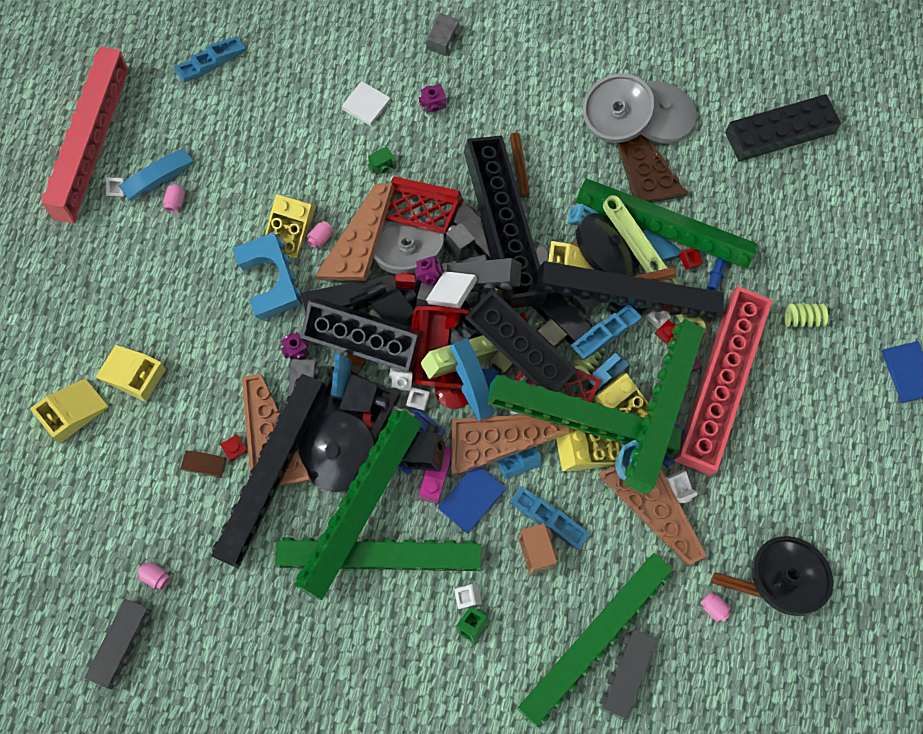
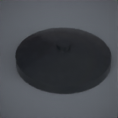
[576,213,639,276]
[299,412,376,492]
[751,536,833,616]

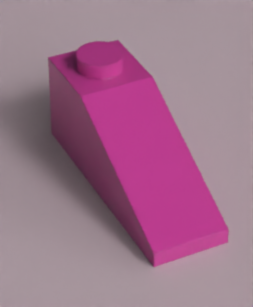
[419,446,452,504]

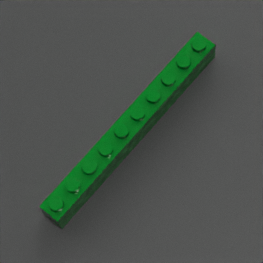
[576,178,757,269]
[624,319,705,495]
[487,375,682,457]
[294,410,422,600]
[275,537,481,571]
[516,553,672,726]

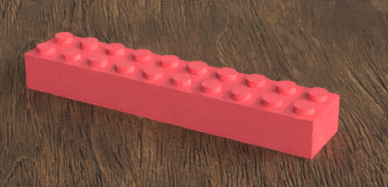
[41,46,129,224]
[674,286,773,476]

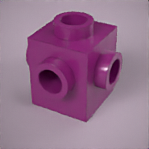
[419,84,447,114]
[415,256,444,285]
[280,332,310,361]

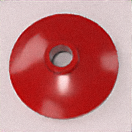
[435,372,468,409]

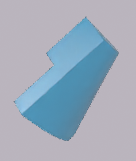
[642,230,682,266]
[588,353,632,390]
[331,354,352,399]
[496,447,541,479]

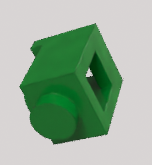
[367,146,397,175]
[456,606,489,645]

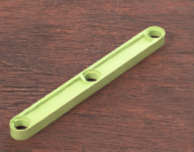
[603,195,706,332]

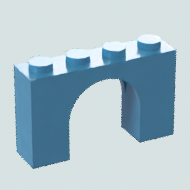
[232,232,302,320]

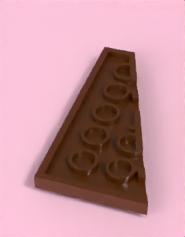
[617,134,688,203]

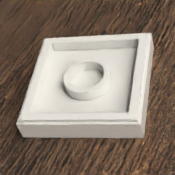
[341,81,391,126]
[426,271,478,308]

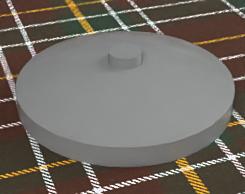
[583,73,655,143]
[641,81,696,143]
[373,214,445,274]

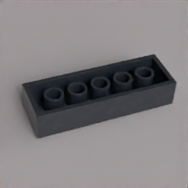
[725,94,841,162]
[465,289,578,392]
[300,298,424,372]

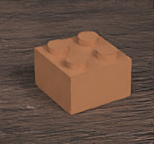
[518,523,559,576]

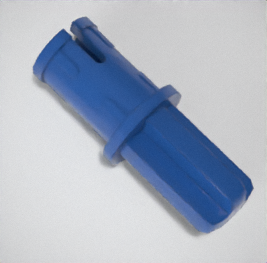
[706,258,727,291]

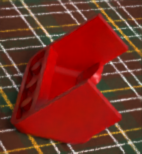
[409,306,469,389]

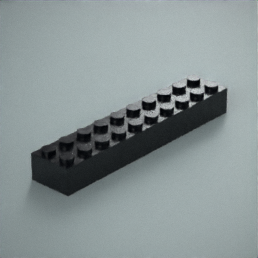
[464,135,548,308]

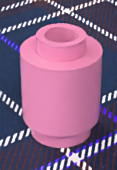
[163,184,185,213]
[307,221,334,248]
[138,561,170,590]
[700,591,731,622]

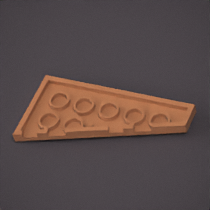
[315,183,395,281]
[242,374,312,487]
[451,415,570,477]
[598,466,707,566]

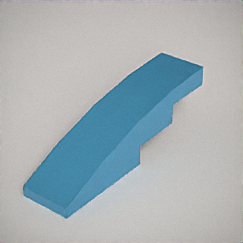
[174,36,246,83]
[119,149,194,202]
[571,305,642,360]
[449,338,495,421]
[509,486,589,550]

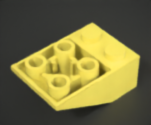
[265,194,316,258]
[548,241,594,270]
[95,345,166,402]
[592,373,648,418]
[30,379,108,444]
[556,428,620,471]

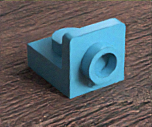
[567,204,599,224]

